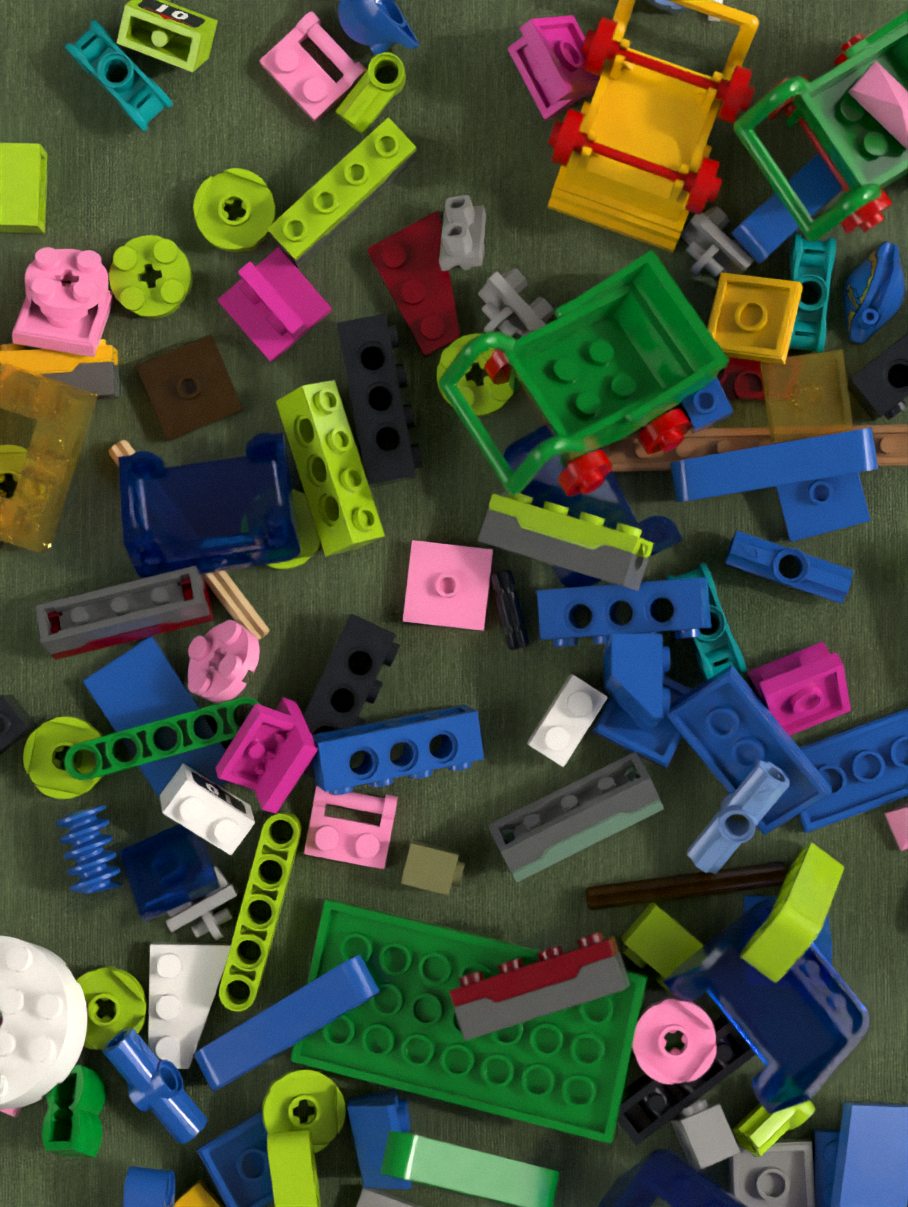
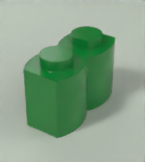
[42,1065,106,1158]

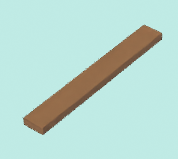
[601,424,908,472]

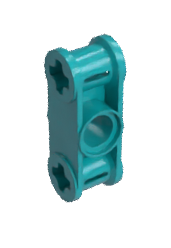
[64,19,174,132]
[788,233,836,356]
[665,562,747,681]

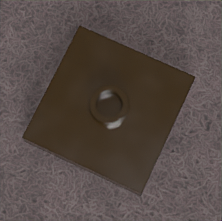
[136,334,244,442]

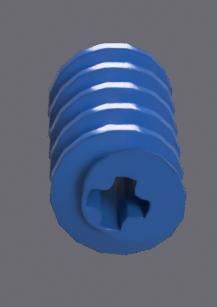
[56,805,123,894]

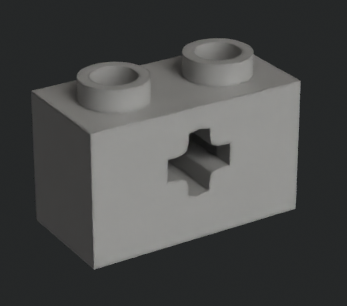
[671,1099,740,1169]

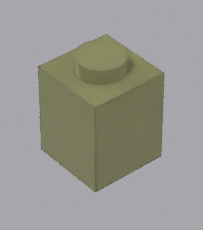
[401,840,465,896]

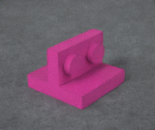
[507,15,603,120]
[217,247,333,363]
[748,641,851,736]
[215,697,318,814]

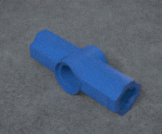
[724,530,853,604]
[102,1027,208,1144]

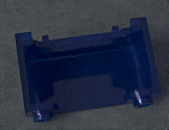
[118,433,301,578]

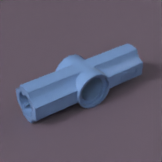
[687,760,790,874]

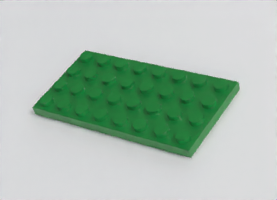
[290,899,648,1144]

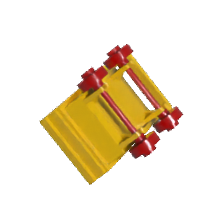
[547,0,759,253]

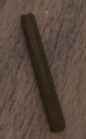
[585,862,788,911]

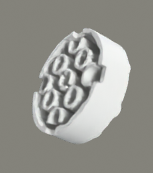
[0,936,87,1109]

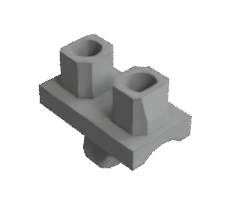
[439,195,486,271]
[680,206,754,278]
[478,268,554,339]
[162,866,240,940]

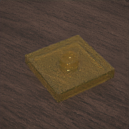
[760,350,853,443]

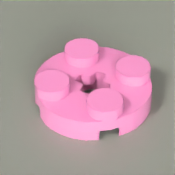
[25,247,108,320]
[188,620,260,704]
[633,997,717,1084]

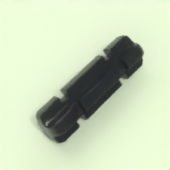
[491,570,529,650]

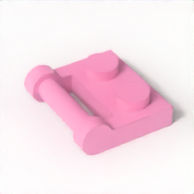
[259,11,367,123]
[304,786,398,869]

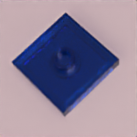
[120,824,220,922]

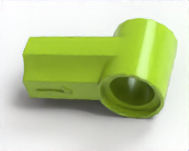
[335,52,406,135]
[733,1074,815,1157]

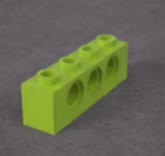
[276,380,385,557]

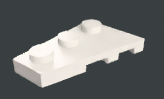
[148,942,231,1069]

